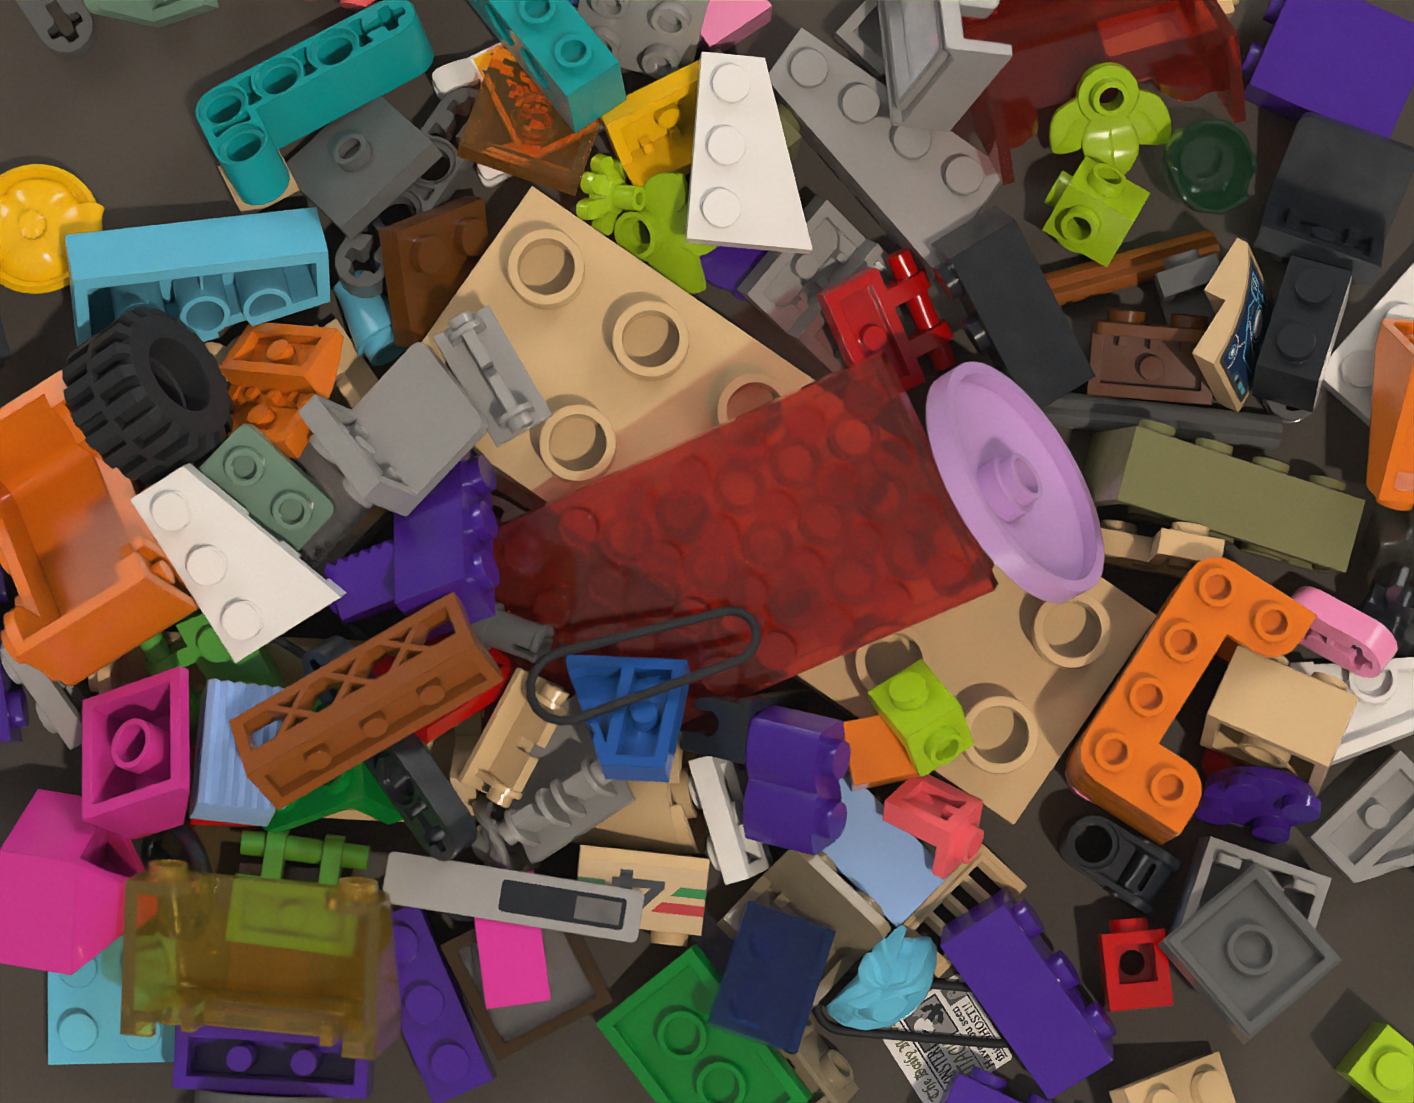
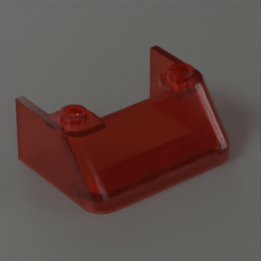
[961,0,1246,185]

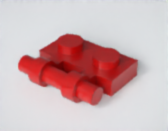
[815,248,957,408]

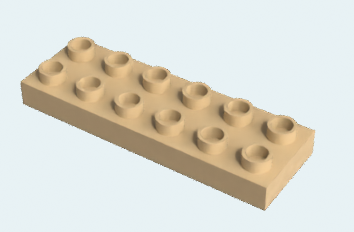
[421,186,1157,826]

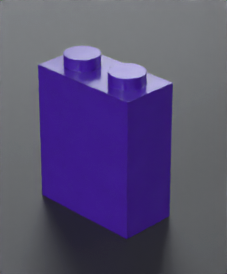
[1237,0,1414,138]

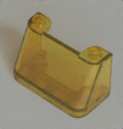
[120,859,402,1060]

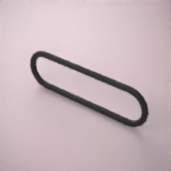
[813,972,1011,1049]

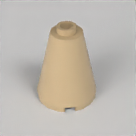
[570,730,709,857]

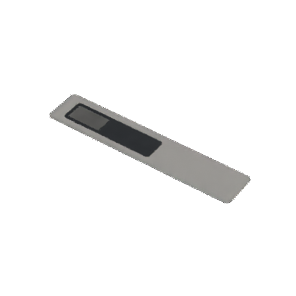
[382,852,644,942]

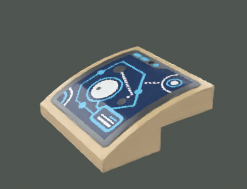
[1192,238,1272,413]

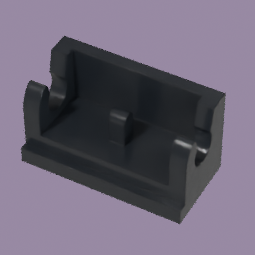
[680,687,810,764]

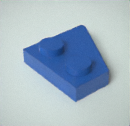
[565,655,691,783]

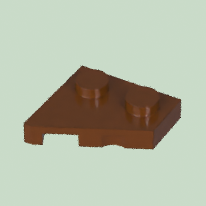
[379,196,490,348]

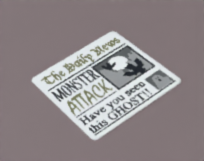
[878,974,1012,1103]

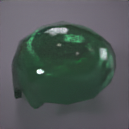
[1161,117,1258,215]

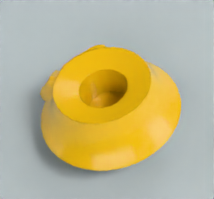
[0,164,105,294]

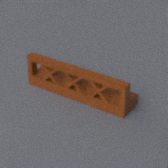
[229,591,504,810]

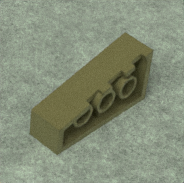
[1082,419,1366,574]

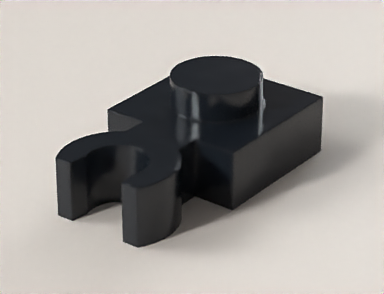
[1357,566,1414,658]

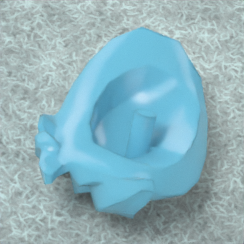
[826,925,937,1031]

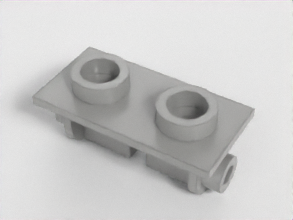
[433,305,553,448]

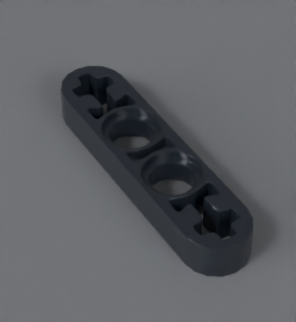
[302,635,477,862]

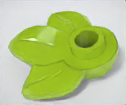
[1049,62,1172,175]
[614,171,718,294]

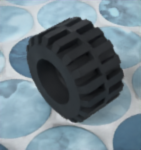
[62,307,234,485]

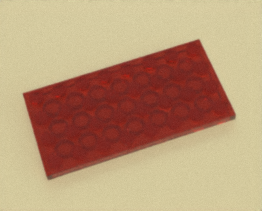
[493,349,998,724]

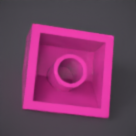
[82,666,190,840]

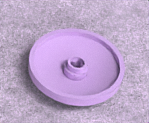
[926,362,1104,603]

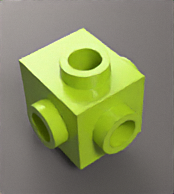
[1042,156,1150,268]

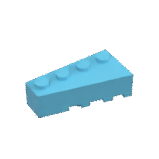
[65,207,330,347]

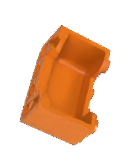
[0,370,200,686]
[1066,557,1317,845]

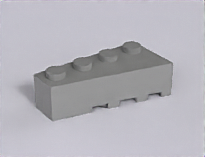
[769,27,1007,282]

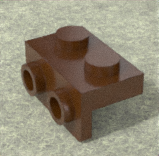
[1085,308,1213,405]

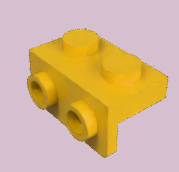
[600,59,700,187]

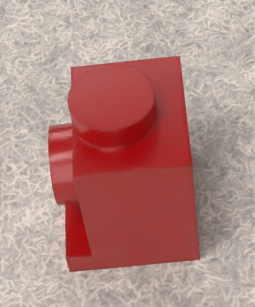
[1096,916,1173,1012]

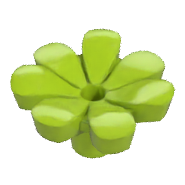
[576,154,647,236]

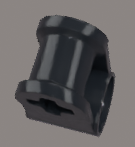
[1057,815,1184,919]

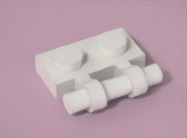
[688,755,774,885]

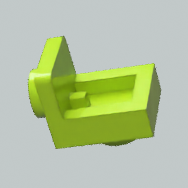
[867,659,974,776]

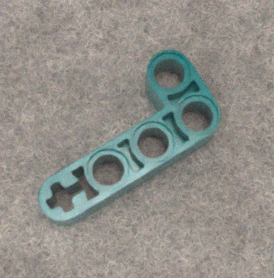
[195,0,435,206]

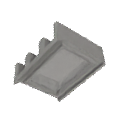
[877,0,1013,132]

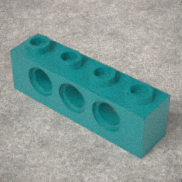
[467,0,627,133]

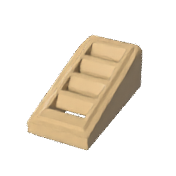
[900,844,1027,978]

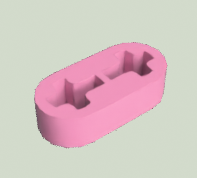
[1290,586,1398,678]

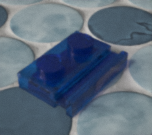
[706,901,836,1055]

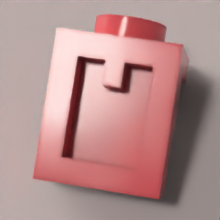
[882,774,984,879]

